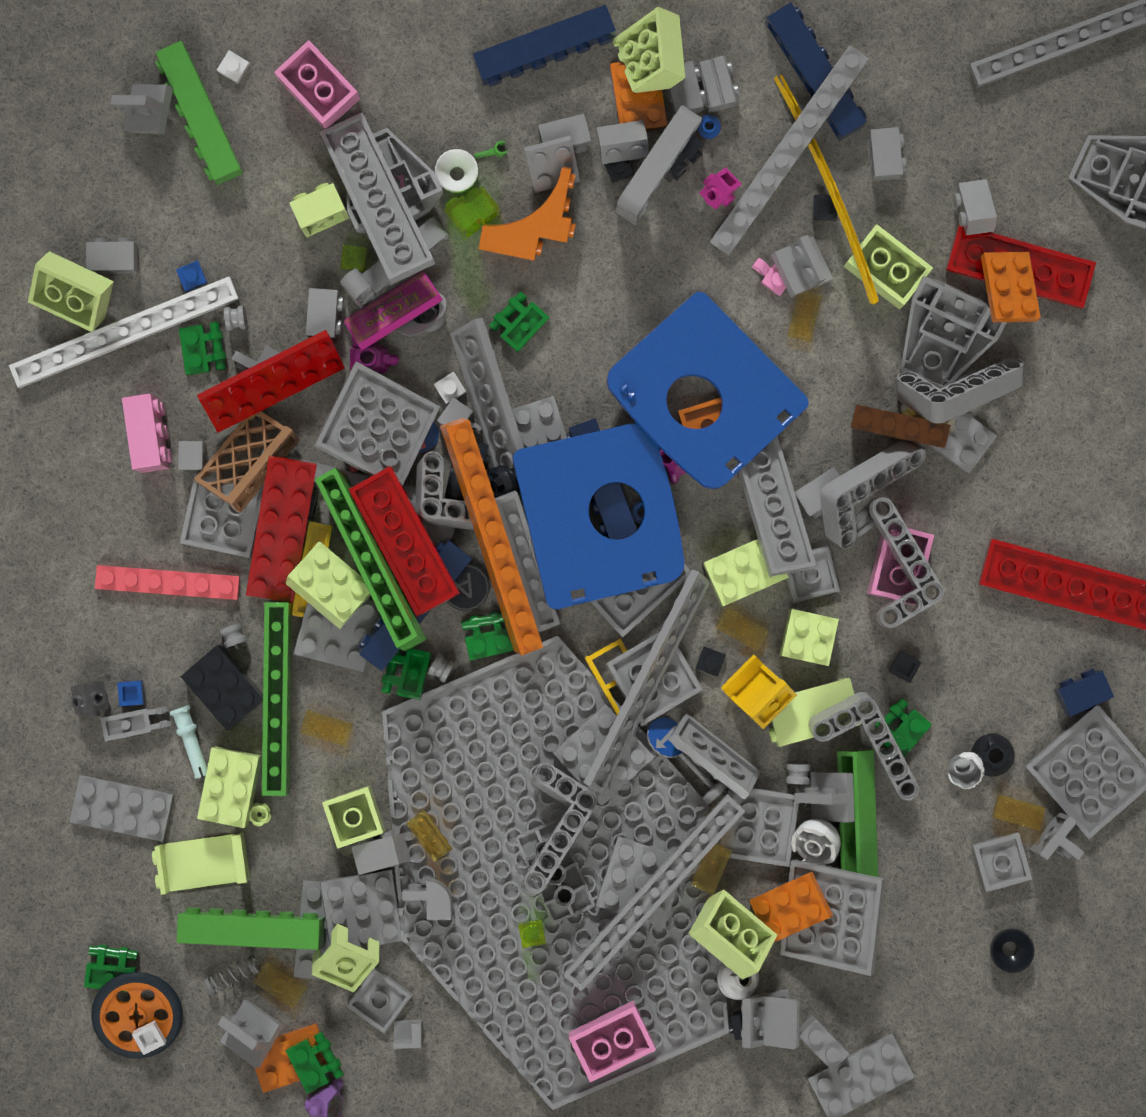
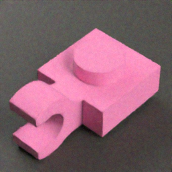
[752,258,786,296]

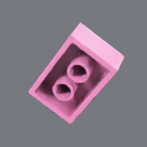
[274,40,360,130]
[122,394,173,473]
[867,524,934,605]
[569,1000,656,1082]

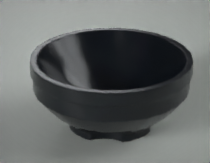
[487,465,520,498]
[971,733,1015,777]
[990,928,1035,973]

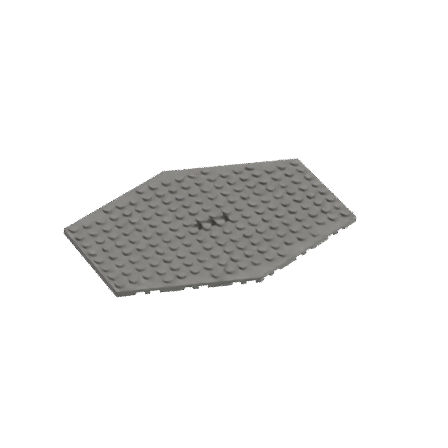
[382,636,729,1110]

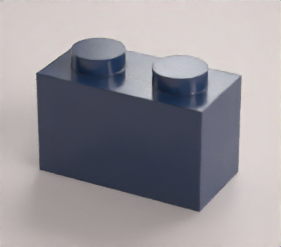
[1054,668,1114,716]

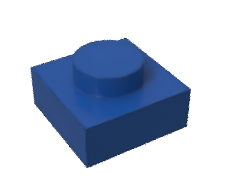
[176,260,208,292]
[117,680,145,706]

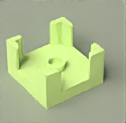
[312,924,379,992]

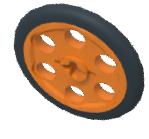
[91,972,183,1059]

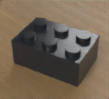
[180,645,263,731]

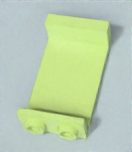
[768,678,861,747]
[152,833,250,895]

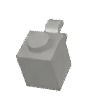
[437,397,482,432]

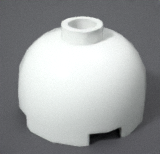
[791,819,841,866]

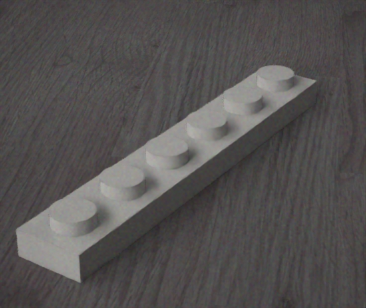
[495,491,560,632]

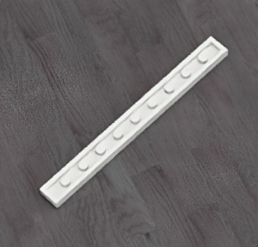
[9,276,240,388]

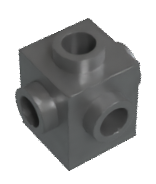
[71,681,108,718]

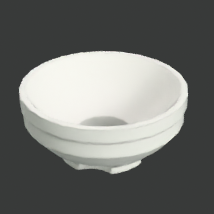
[435,149,478,193]
[717,963,759,1000]

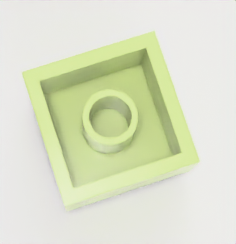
[289,183,350,237]
[779,609,839,666]
[322,785,386,849]

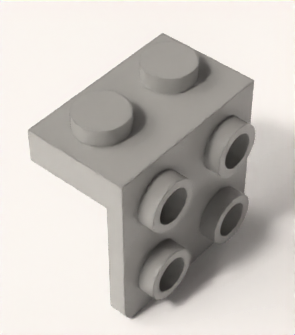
[741,995,799,1049]

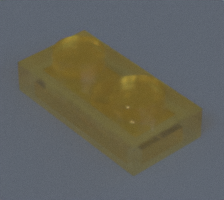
[406,810,453,862]

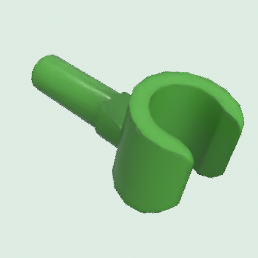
[474,141,508,159]

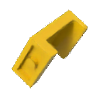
[721,655,797,729]

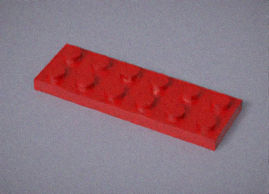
[945,224,1096,309]
[197,330,345,433]
[246,456,317,603]
[348,466,460,617]

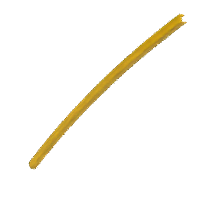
[774,74,879,304]

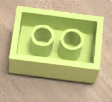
[844,224,933,310]
[28,251,114,332]
[702,539,789,607]
[285,541,371,630]
[197,746,262,828]
[688,889,777,979]

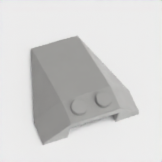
[346,128,444,233]
[1068,135,1146,230]
[900,276,1007,389]

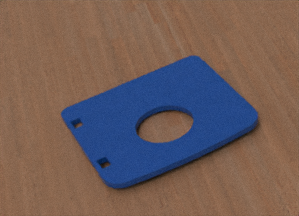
[606,292,809,489]
[512,423,684,609]

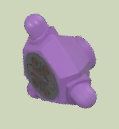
[305,1078,343,1117]

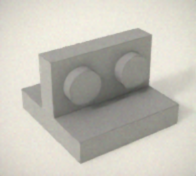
[110,84,173,134]
[771,235,833,297]
[795,772,855,822]
[1029,812,1085,860]
[218,1000,283,1068]

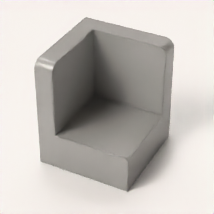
[178,441,206,471]
[393,1020,423,1049]

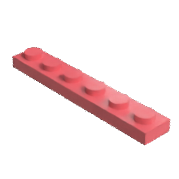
[95,565,240,600]

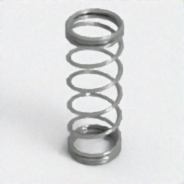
[204,956,260,996]

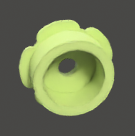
[249,803,271,826]

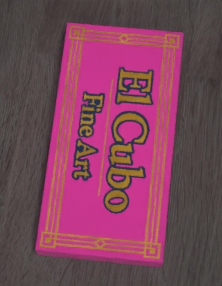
[343,271,443,350]

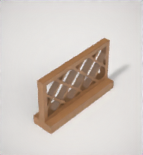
[194,411,300,513]

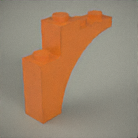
[478,166,576,260]

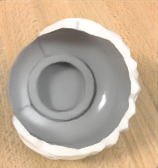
[948,752,985,789]

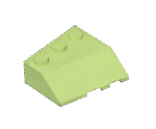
[613,7,685,93]

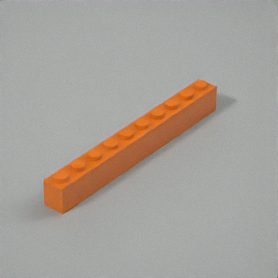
[440,418,543,656]

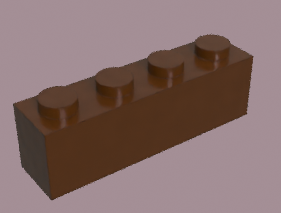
[851,404,951,448]

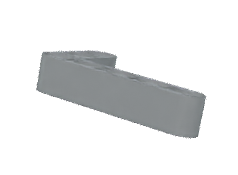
[616,105,703,226]
[340,217,450,309]
[897,358,1024,423]
[820,440,926,549]
[415,451,527,530]
[869,498,944,628]
[808,692,919,801]
[521,763,597,896]

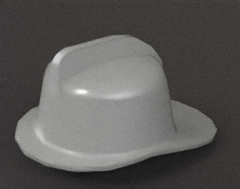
[397,292,447,336]

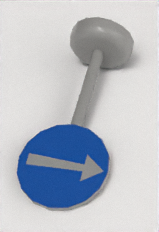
[647,717,727,805]

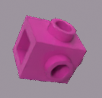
[699,167,742,210]

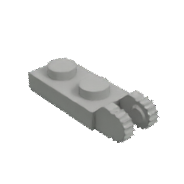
[100,706,171,741]

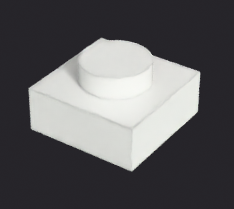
[217,50,250,84]
[434,372,466,405]
[132,1020,166,1055]

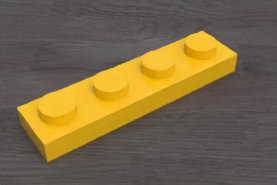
[291,521,332,617]

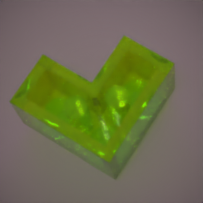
[444,186,501,241]

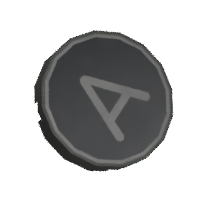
[447,564,490,611]

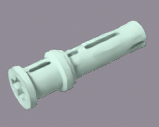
[169,705,207,779]

